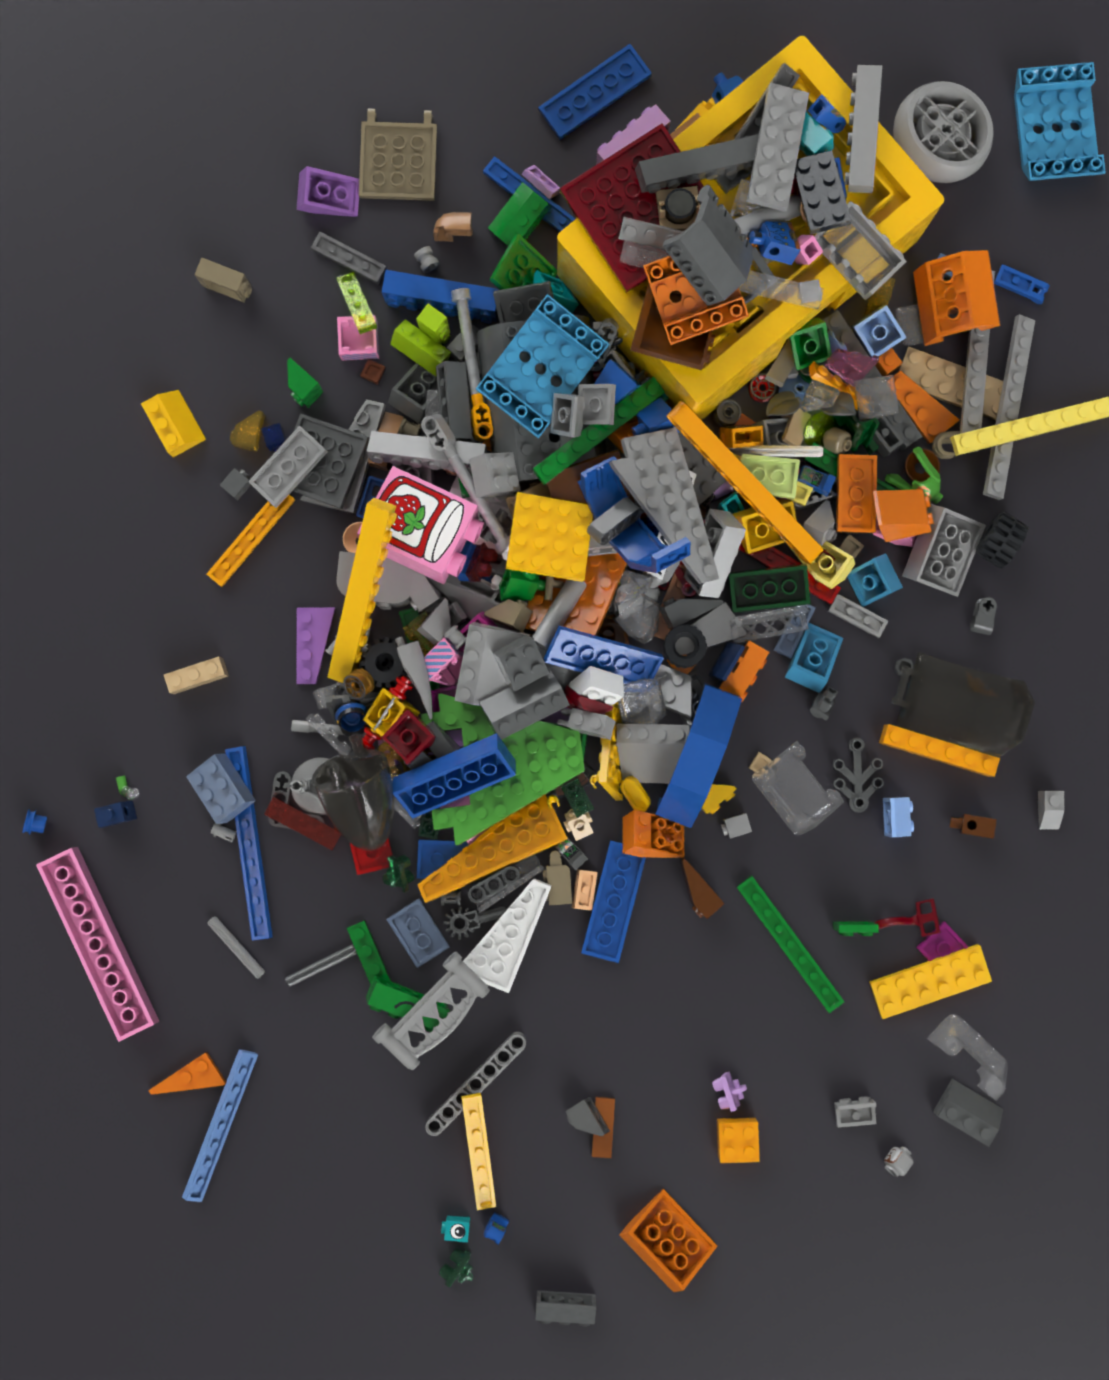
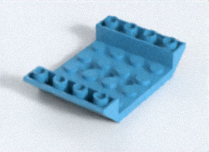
[1014,62,1106,181]
[475,294,610,439]

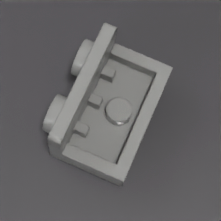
[834,1097,877,1128]

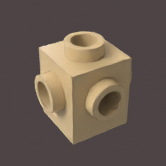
[563,806,593,841]

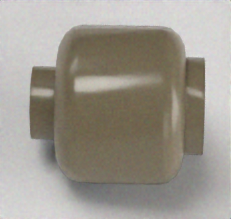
[822,427,852,455]

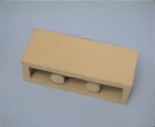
[164,656,229,694]

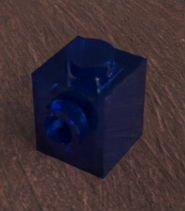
[261,423,287,451]

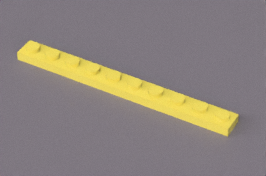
[950,397,1109,456]

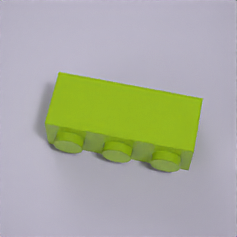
[416,304,451,345]
[390,319,451,377]

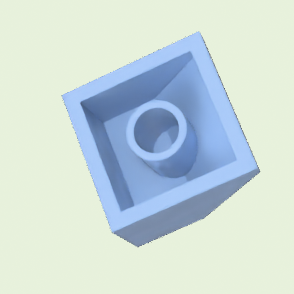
[883,797,914,837]

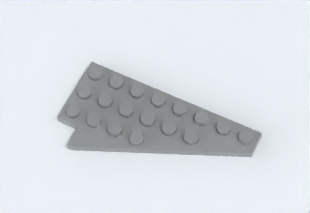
[609,427,719,584]

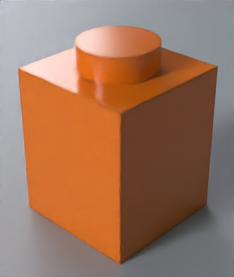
[873,348,903,379]

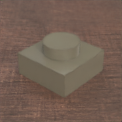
[839,534,864,559]

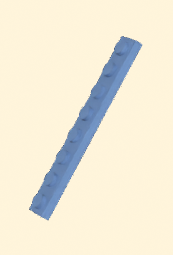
[182,1049,258,1202]

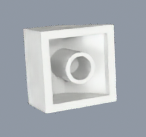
[569,666,624,705]

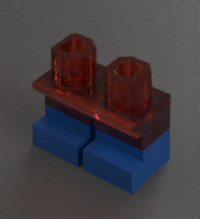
[457,541,498,582]

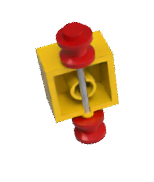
[357,676,420,752]

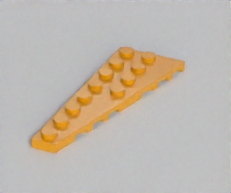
[417,794,567,903]

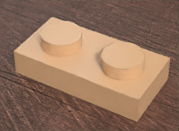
[572,869,598,910]

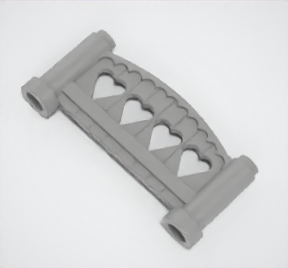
[372,951,490,1070]

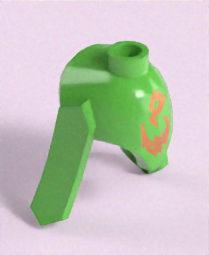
[885,447,943,504]

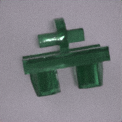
[561,778,594,818]
[382,855,415,893]
[439,1248,473,1288]

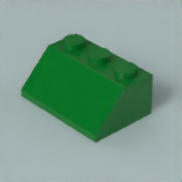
[488,182,552,246]

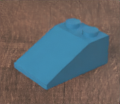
[785,623,843,693]

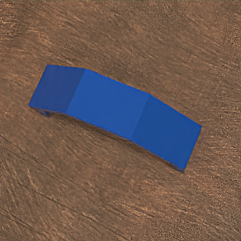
[577,456,691,573]
[655,683,742,828]

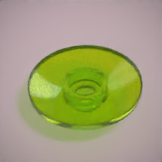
[803,411,835,447]

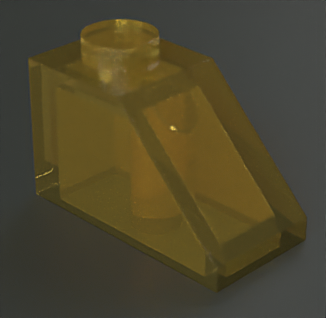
[863,274,896,317]
[230,410,265,452]

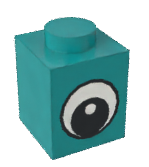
[441,1215,470,1242]

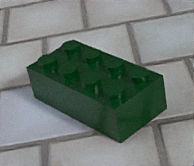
[729,564,811,612]

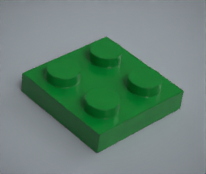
[833,921,879,936]

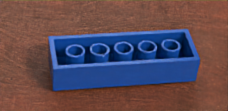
[382,270,499,323]
[393,733,516,819]

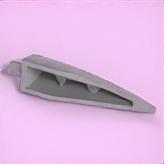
[395,637,432,720]

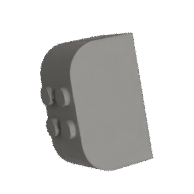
[336,551,414,610]

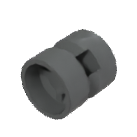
[713,399,742,428]

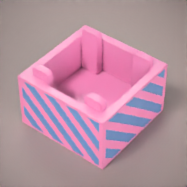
[337,315,379,361]
[424,637,464,686]

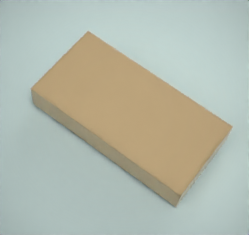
[781,408,811,446]

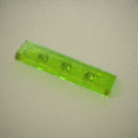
[336,272,377,335]

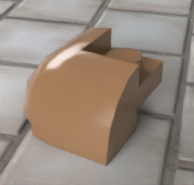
[433,212,473,242]

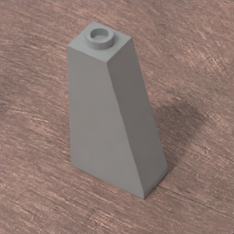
[675,602,747,656]

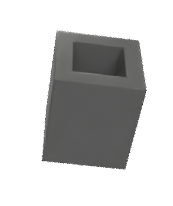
[220,468,251,501]

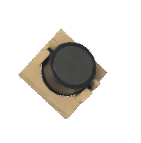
[656,186,701,231]

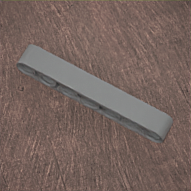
[425,1032,526,1136]

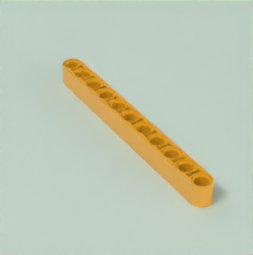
[666,401,823,565]

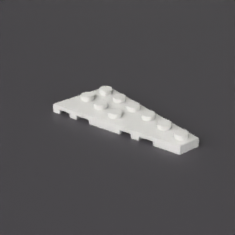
[463,878,552,993]

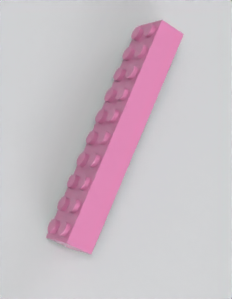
[36,847,159,1042]

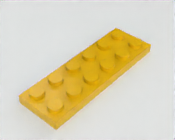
[869,944,992,1019]

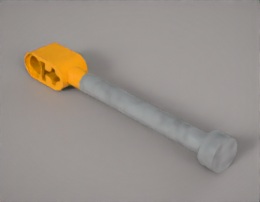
[451,288,493,442]

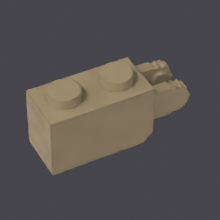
[543,850,572,905]

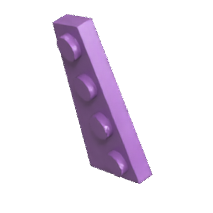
[297,607,336,684]

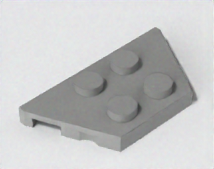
[625,664,692,718]

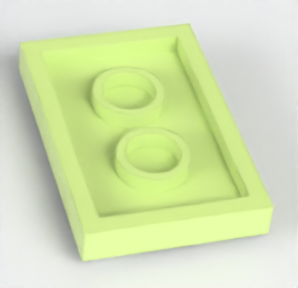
[737,454,800,499]

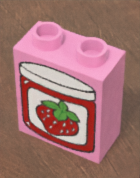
[357,466,484,584]

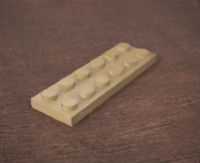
[899,346,1003,420]

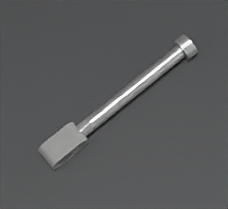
[421,414,510,553]

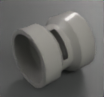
[414,246,440,273]

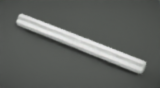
[728,445,823,457]

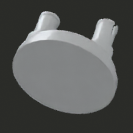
[290,758,349,815]

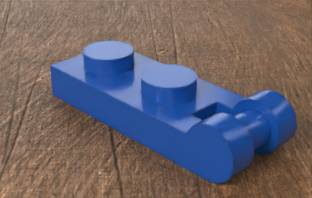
[994,264,1050,304]

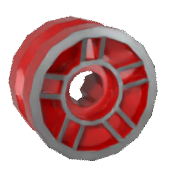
[749,373,777,403]

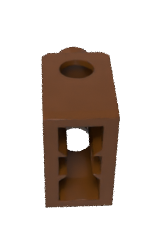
[949,814,997,839]

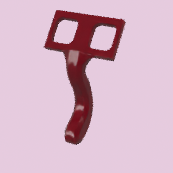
[874,898,941,937]

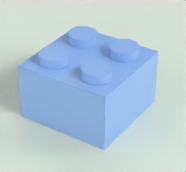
[851,305,907,359]

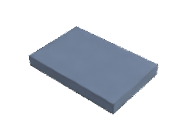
[386,898,450,968]

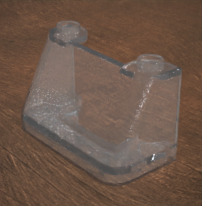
[752,741,845,835]
[927,1014,1008,1101]

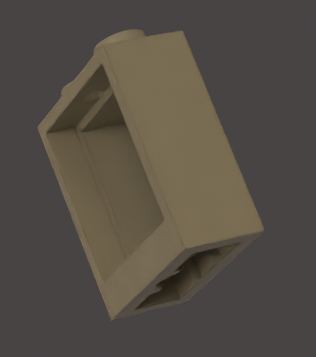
[195,258,252,303]

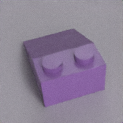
[297,166,359,217]

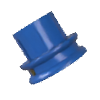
[22,809,47,835]

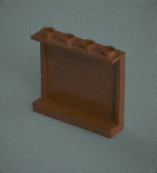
[630,283,717,370]

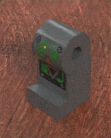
[554,837,588,870]

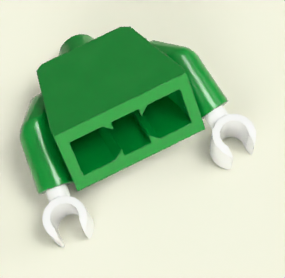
[491,545,546,601]

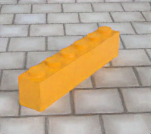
[879,724,1000,777]

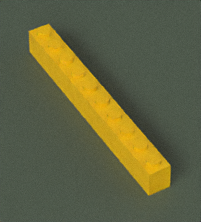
[327,498,397,683]

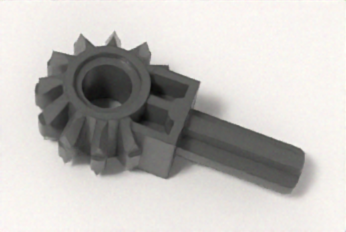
[443,906,506,940]

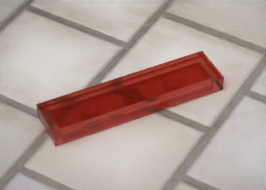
[264,797,342,850]

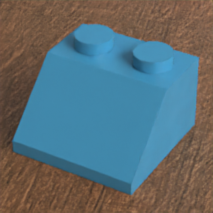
[847,553,903,607]

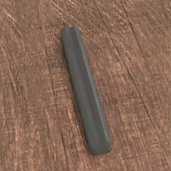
[285,944,357,987]

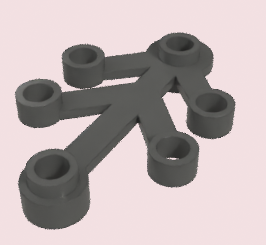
[832,738,884,812]

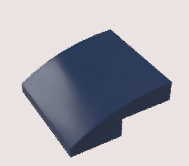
[708,642,745,682]

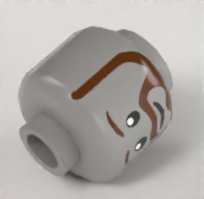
[884,1146,914,1177]

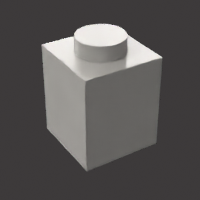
[721,813,752,839]

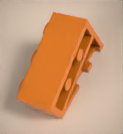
[719,640,769,702]

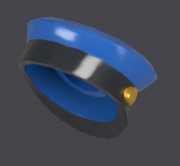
[335,703,368,737]

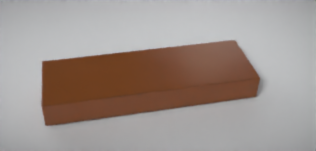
[592,1097,615,1158]

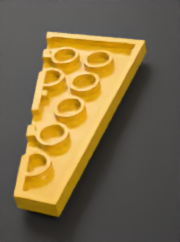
[597,698,623,801]

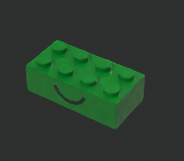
[366,975,450,1032]

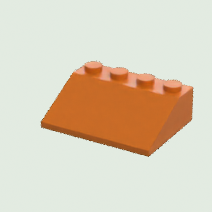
[619,1189,717,1292]

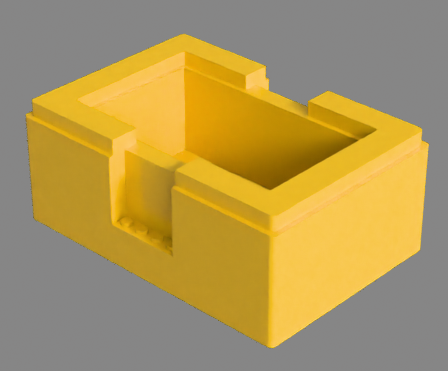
[557,36,944,420]

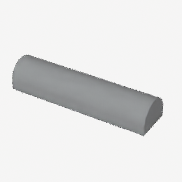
[734,194,801,238]
[532,579,587,650]

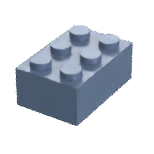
[186,754,256,824]

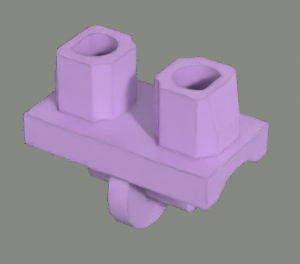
[712,1071,747,1112]

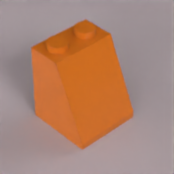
[873,489,934,542]

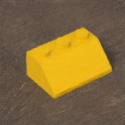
[141,390,206,458]
[732,498,797,554]

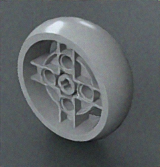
[893,81,994,183]

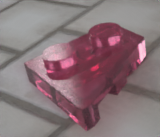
[825,349,879,388]

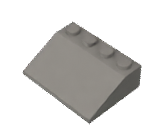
[902,504,986,597]
[454,622,531,706]
[617,724,691,784]

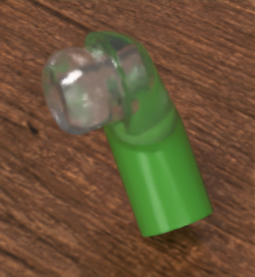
[116,776,139,800]

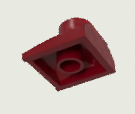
[564,685,613,714]
[381,709,436,765]

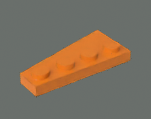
[886,371,960,444]

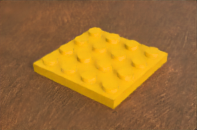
[505,492,593,582]

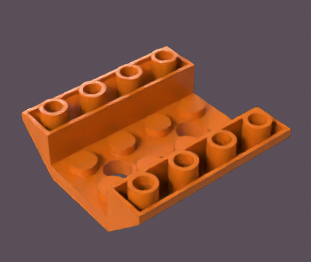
[913,250,1000,346]
[643,256,749,345]

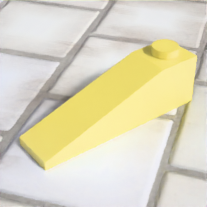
[785,527,856,589]

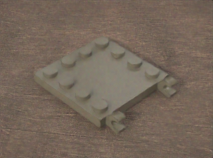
[359,109,437,201]

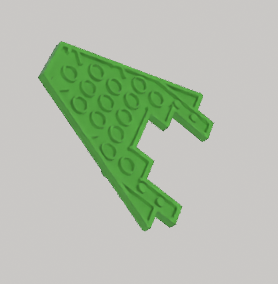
[421,694,585,846]

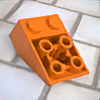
[622,810,684,858]

